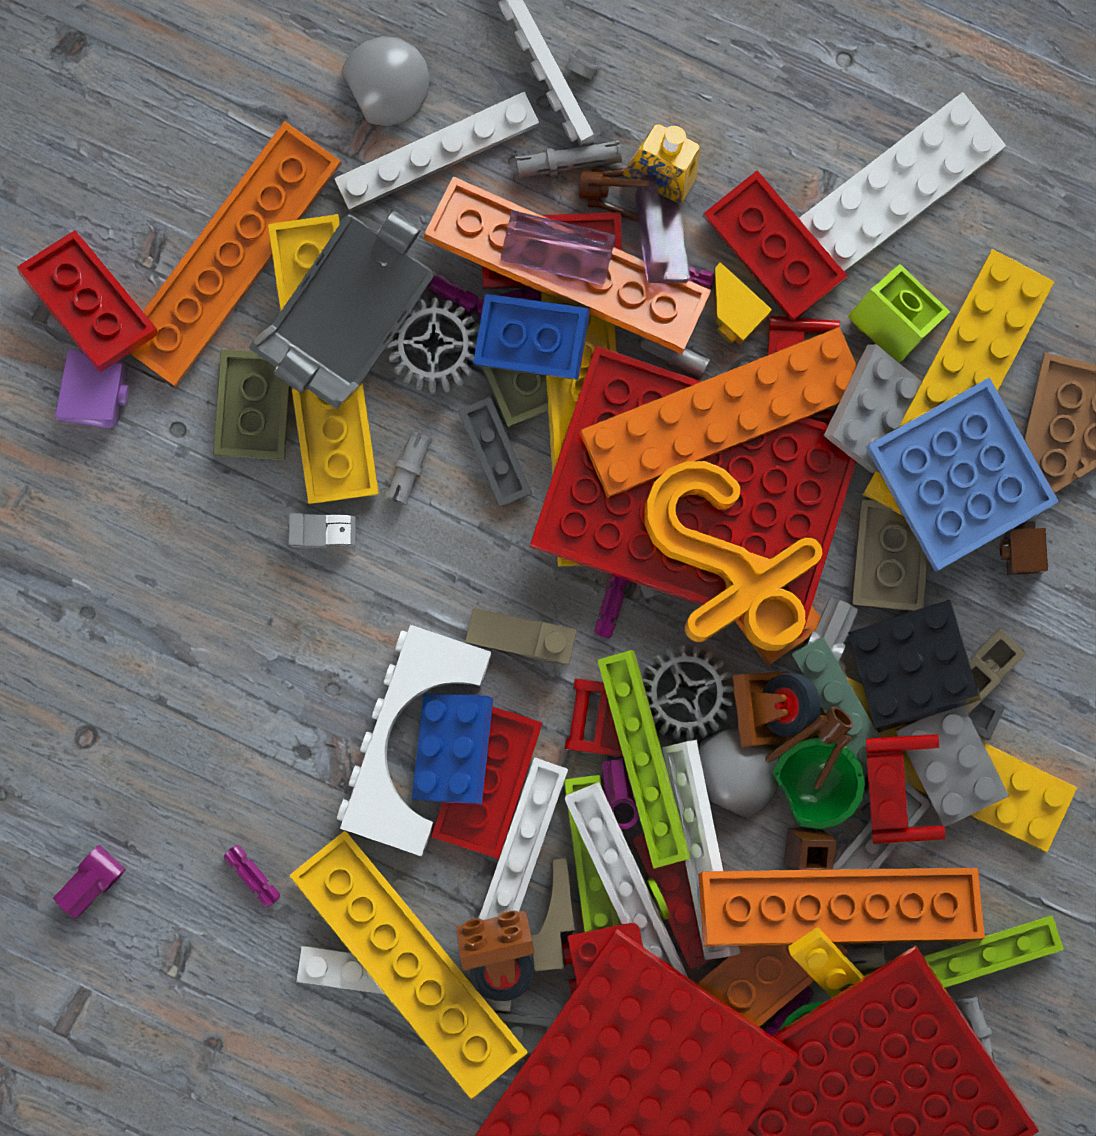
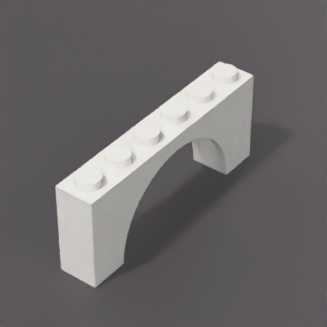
[337,625,492,856]

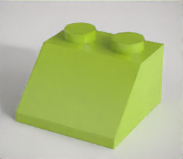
[847,264,950,363]

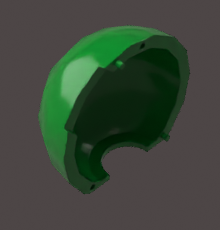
[773,737,865,829]

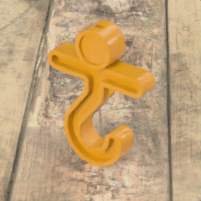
[644,461,822,651]

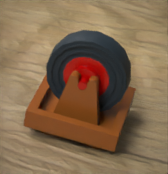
[733,671,821,747]
[456,910,535,1001]

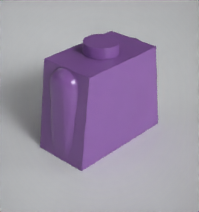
[55,348,129,428]

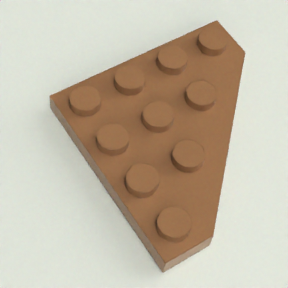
[1024,352,1096,493]

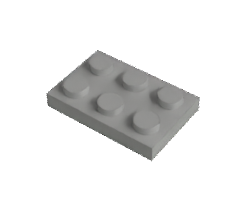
[824,344,922,473]
[896,706,1009,827]

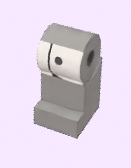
[289,513,356,548]

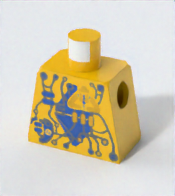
[623,124,700,205]

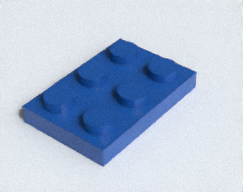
[473,294,590,380]
[412,693,493,805]

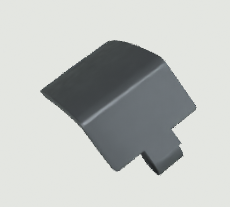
[249,208,435,409]

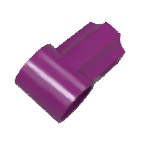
[601,759,639,830]
[53,845,126,919]

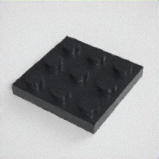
[848,599,981,733]

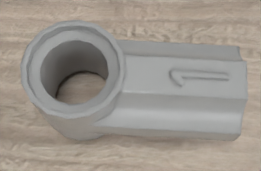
[805,597,858,663]

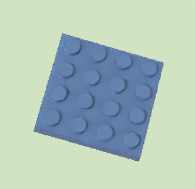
[865,377,1059,571]

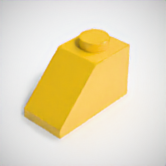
[714,262,772,346]

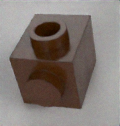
[999,522,1048,575]
[784,828,836,870]

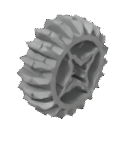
[387,298,479,394]
[642,644,734,741]

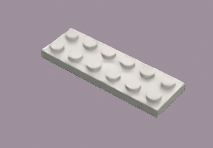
[799,92,1006,272]

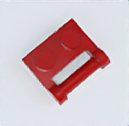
[564,678,624,758]

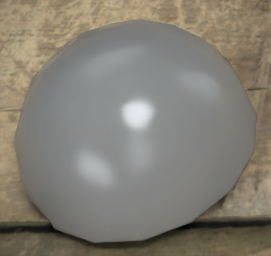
[342,36,430,126]
[698,727,778,818]

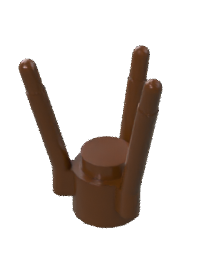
[579,168,657,227]
[765,706,853,790]

